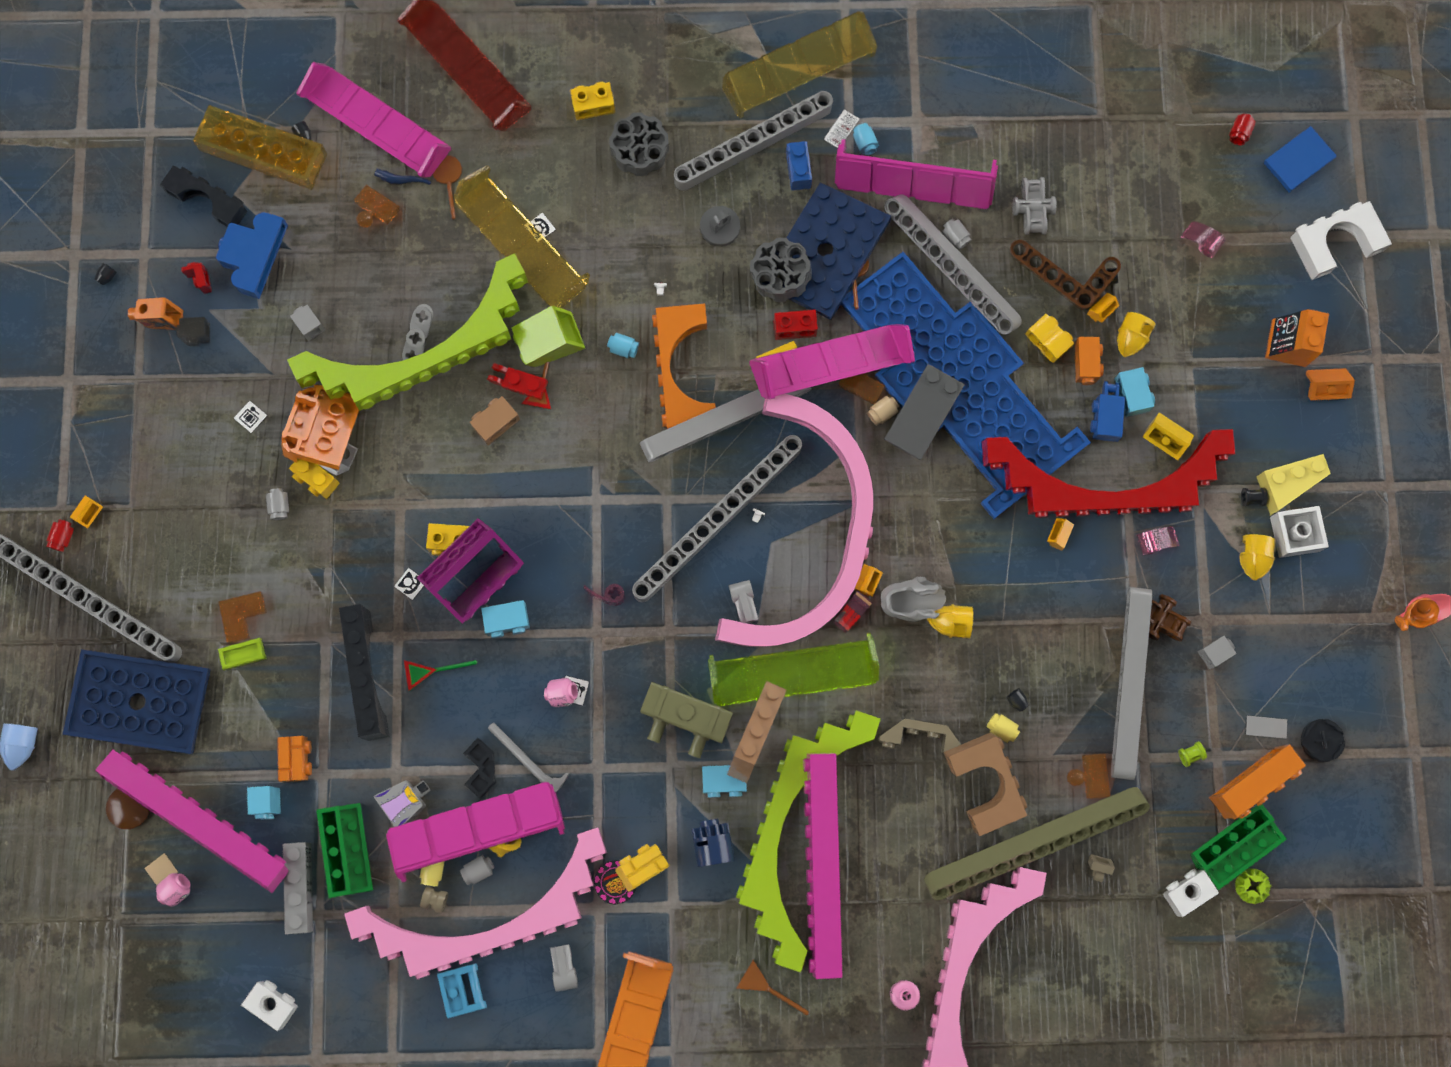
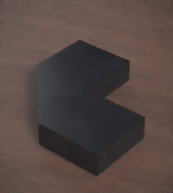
[463,738,496,799]

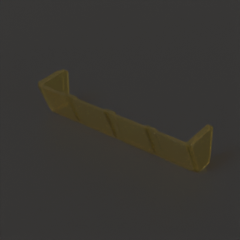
[722,11,877,119]
[454,165,590,308]

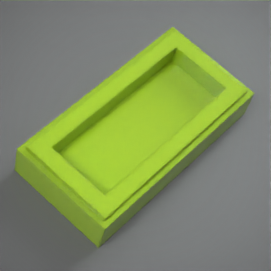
[218,638,266,671]

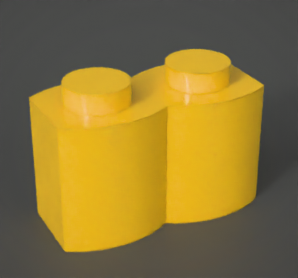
[1025,314,1074,363]

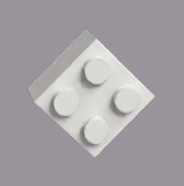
[1270,506,1329,558]

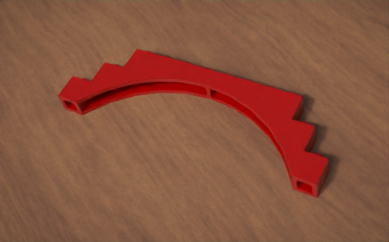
[982,429,1235,518]

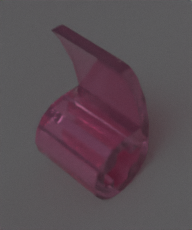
[1181,221,1226,258]
[1137,526,1179,555]
[583,584,625,606]

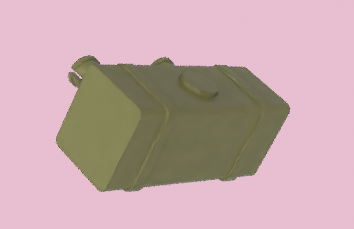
[640,682,733,758]

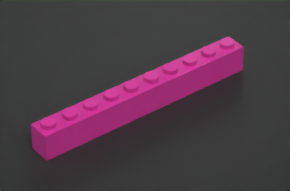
[95,750,289,893]
[803,753,842,979]

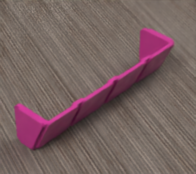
[297,62,451,178]
[835,139,998,209]
[749,324,915,400]
[386,782,565,883]

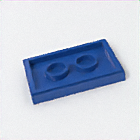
[1263,126,1337,193]

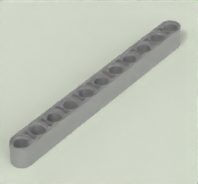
[632,435,802,602]
[0,533,182,662]

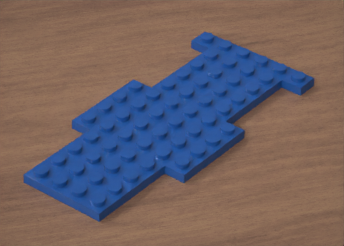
[841,252,1091,519]

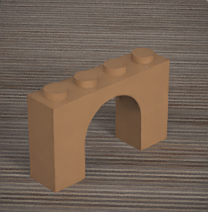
[727,681,786,783]
[944,732,1027,836]

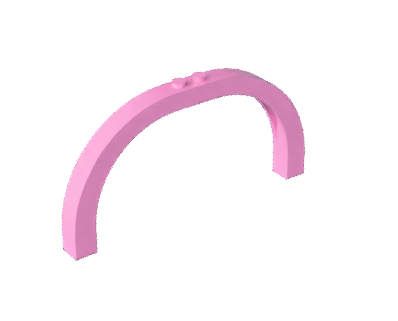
[715,394,873,647]

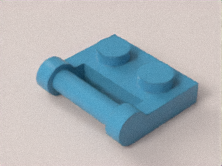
[437,963,487,1018]

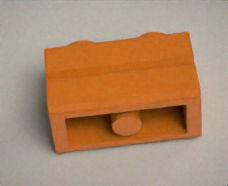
[277,736,312,782]

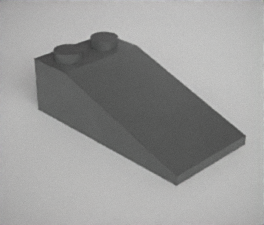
[884,364,965,460]

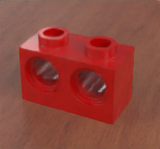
[773,310,818,340]

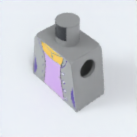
[374,780,431,827]

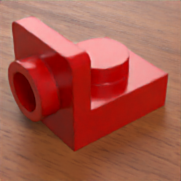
[181,262,212,294]

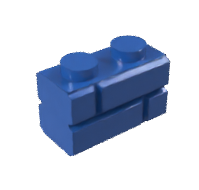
[786,141,812,190]

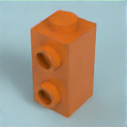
[1075,337,1104,385]

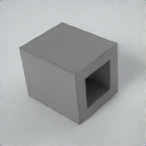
[290,305,325,342]
[1197,636,1236,669]

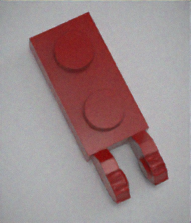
[487,363,548,401]

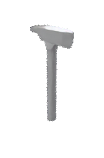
[488,723,569,793]

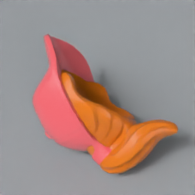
[1395,594,1451,631]

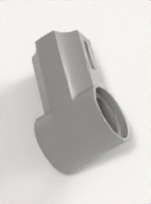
[729,580,758,624]
[550,944,578,992]

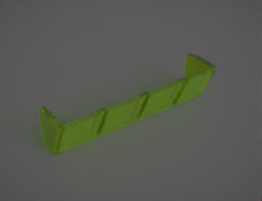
[708,633,879,706]

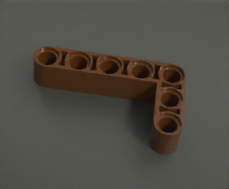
[1010,240,1121,310]

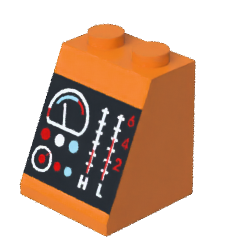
[1265,309,1329,367]

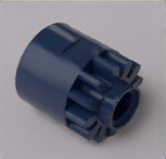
[692,819,735,867]

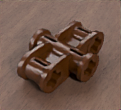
[1149,594,1192,642]

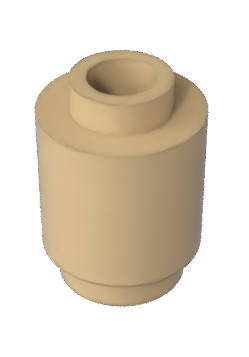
[867,396,899,426]

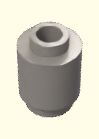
[942,218,972,250]
[266,488,289,520]
[460,855,494,885]

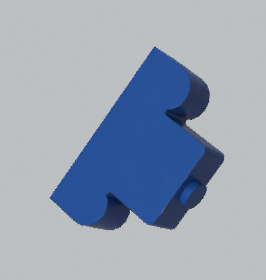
[216,212,288,299]

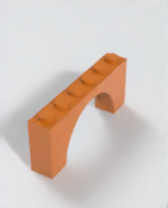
[652,303,716,429]

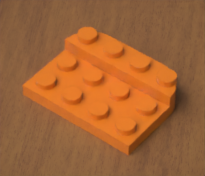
[281,384,359,470]

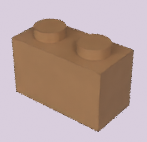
[470,396,520,445]

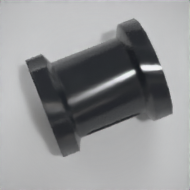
[1241,488,1268,507]

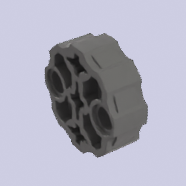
[609,113,669,176]
[750,238,812,302]

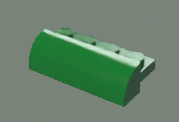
[316,803,373,898]
[1191,804,1287,891]

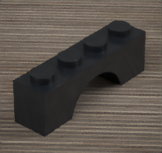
[160,165,247,227]

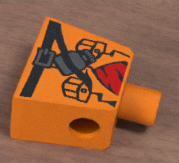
[128,298,184,330]

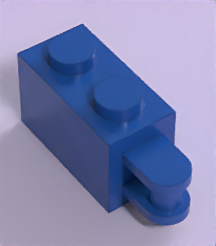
[1090,381,1125,442]

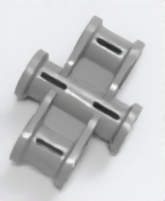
[1012,177,1056,235]
[402,304,433,360]

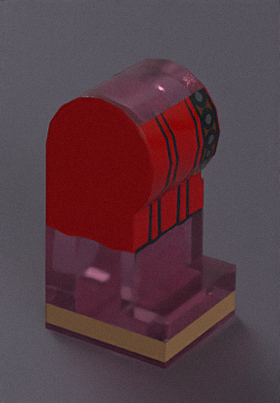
[833,591,872,633]

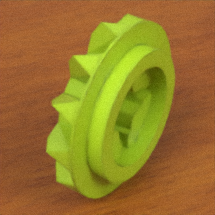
[1235,868,1272,904]

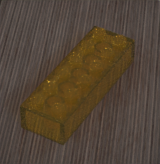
[193,105,327,190]

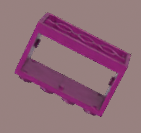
[417,518,524,624]

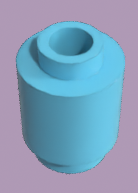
[853,123,879,155]
[607,333,639,359]

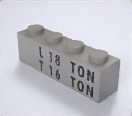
[283,842,313,934]

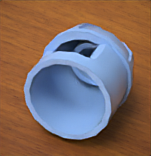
[0,723,38,771]

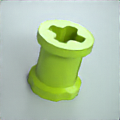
[1178,741,1207,767]

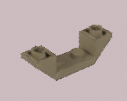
[877,719,961,753]

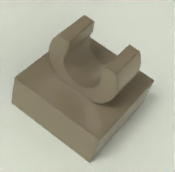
[1088,854,1114,882]

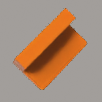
[1306,368,1355,400]

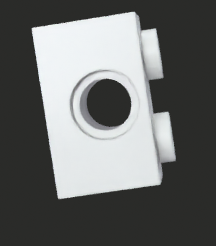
[1163,869,1219,917]
[242,980,298,1031]

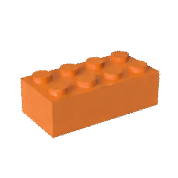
[1209,744,1306,819]

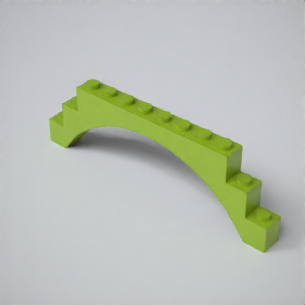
[287,253,528,411]
[736,711,880,972]

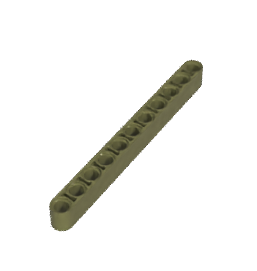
[924,787,1150,900]

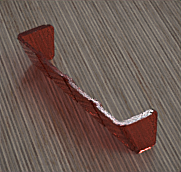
[397,0,532,131]

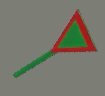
[404,660,478,691]

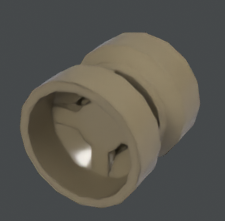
[420,886,448,914]

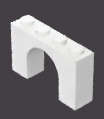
[1291,201,1392,280]

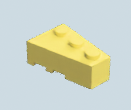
[1257,454,1331,516]

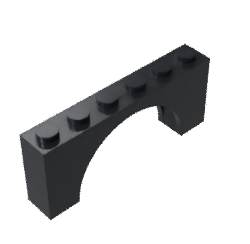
[339,604,390,741]

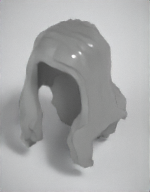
[880,576,946,622]

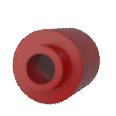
[1229,114,1256,145]
[46,519,74,552]

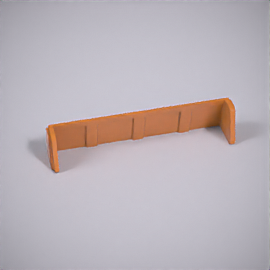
[598,951,673,1067]

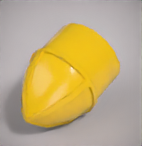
[1117,312,1156,358]
[1240,534,1276,581]
[927,604,973,638]

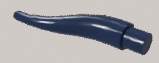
[375,168,431,185]

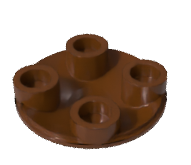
[106,789,151,830]

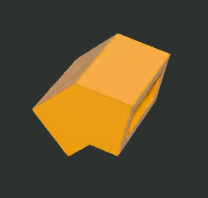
[1087,293,1119,323]
[70,495,103,528]
[1047,518,1074,551]
[854,564,883,597]

